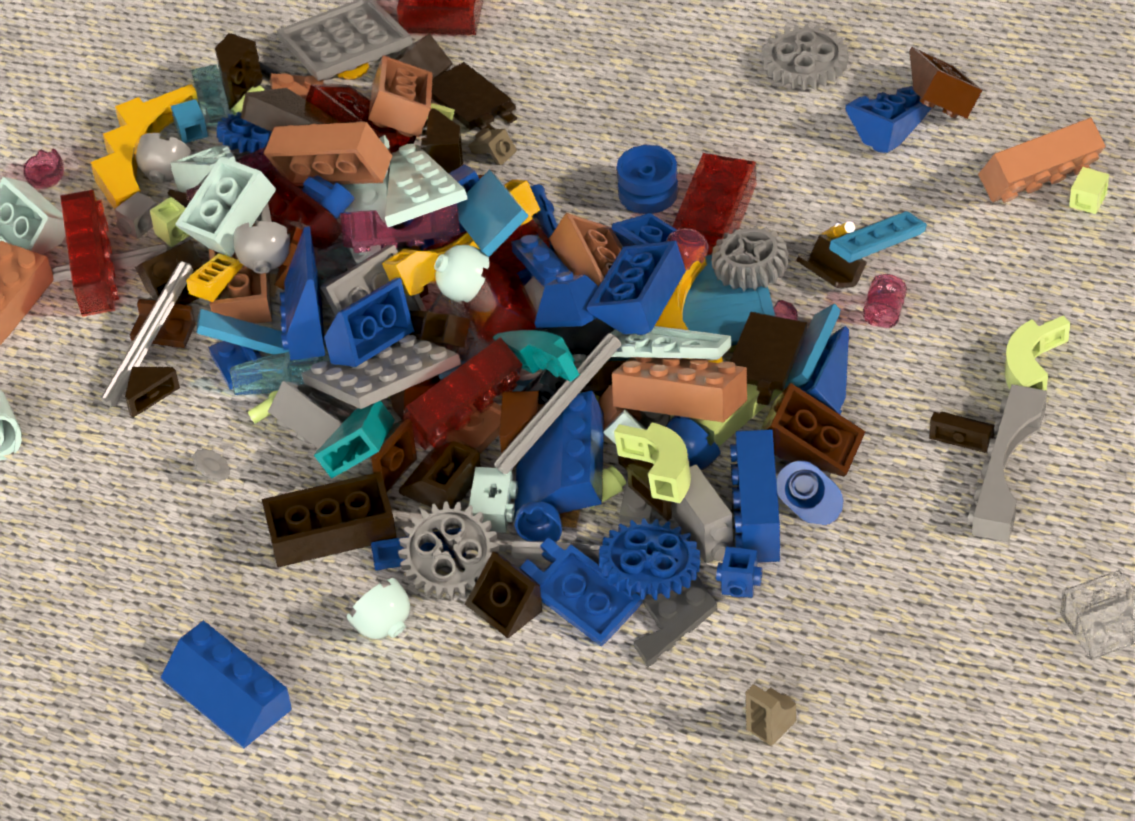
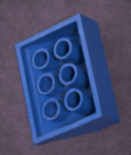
[280,226,325,361]
[514,391,604,519]

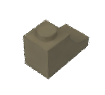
[745,684,796,746]

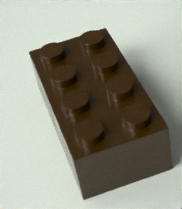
[262,472,397,568]

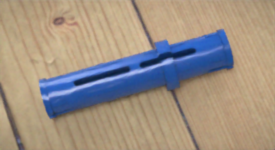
[530,184,558,250]

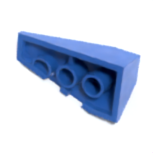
[845,86,932,153]
[799,326,849,414]

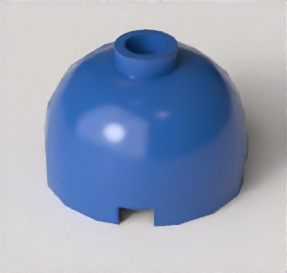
[665,416,721,470]

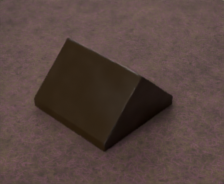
[395,33,452,79]
[465,551,543,638]

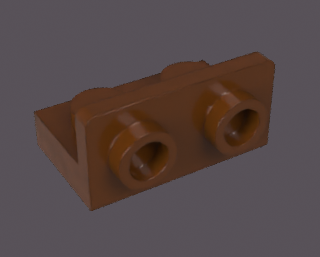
[130,299,196,348]

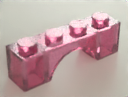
[340,203,460,253]

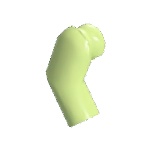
[248,390,278,424]

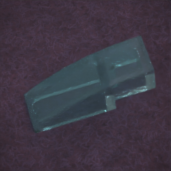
[191,64,230,127]
[230,352,323,395]

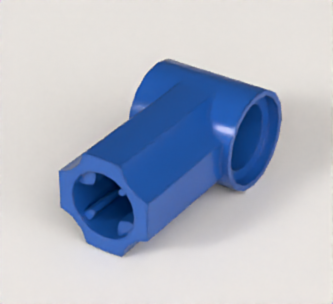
[302,175,355,220]

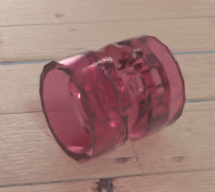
[862,274,907,328]

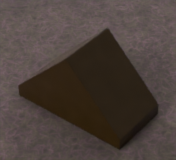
[125,367,180,418]

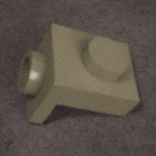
[468,128,517,165]

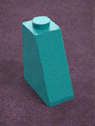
[314,400,395,479]

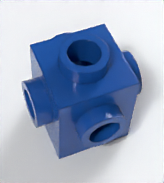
[716,547,763,598]

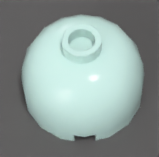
[434,245,489,304]
[347,578,410,639]

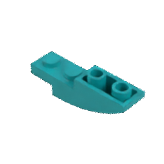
[493,330,580,382]

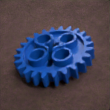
[217,112,272,156]
[599,518,701,600]

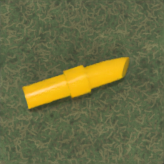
[821,221,855,240]

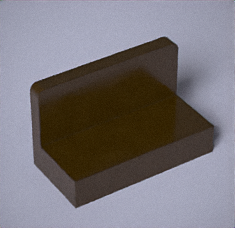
[796,235,867,288]
[929,412,995,453]

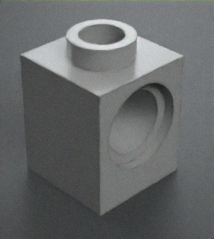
[114,191,157,239]

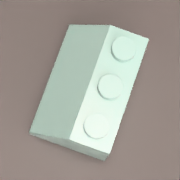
[175,157,276,257]
[0,177,72,255]

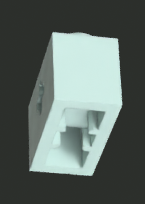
[469,467,518,533]

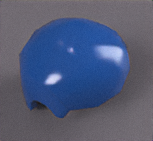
[514,501,562,542]

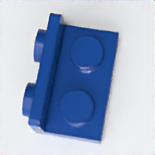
[208,341,264,390]

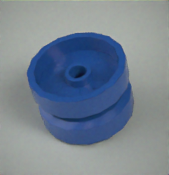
[616,145,678,214]

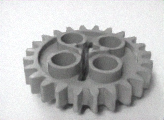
[762,24,848,90]
[398,501,499,600]

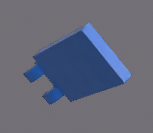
[519,537,643,646]

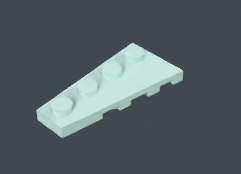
[611,326,731,360]

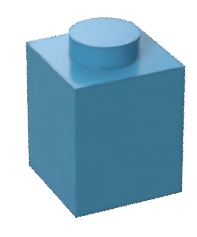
[171,99,208,143]

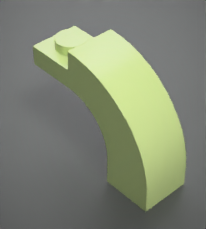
[1005,315,1070,391]
[614,423,691,503]

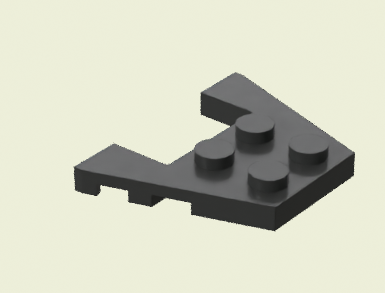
[634,575,717,667]

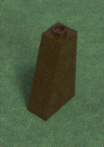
[241,88,341,132]

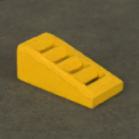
[186,253,243,302]

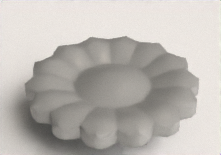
[192,448,230,481]

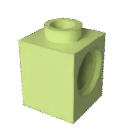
[1069,167,1109,214]
[149,197,190,247]

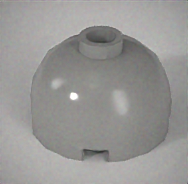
[136,133,191,183]
[233,221,290,274]

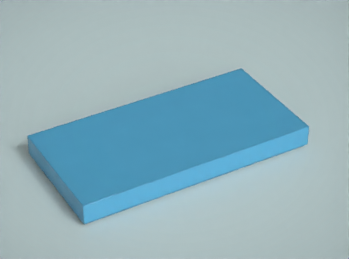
[450,169,529,257]

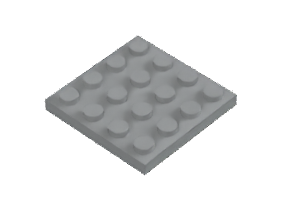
[277,0,413,81]
[301,335,461,409]

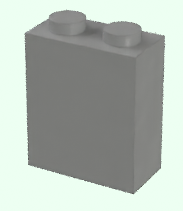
[671,465,733,564]

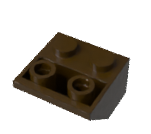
[215,33,263,110]
[421,108,464,174]
[135,240,209,305]
[399,441,481,510]

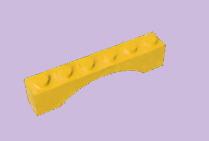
[382,179,540,296]

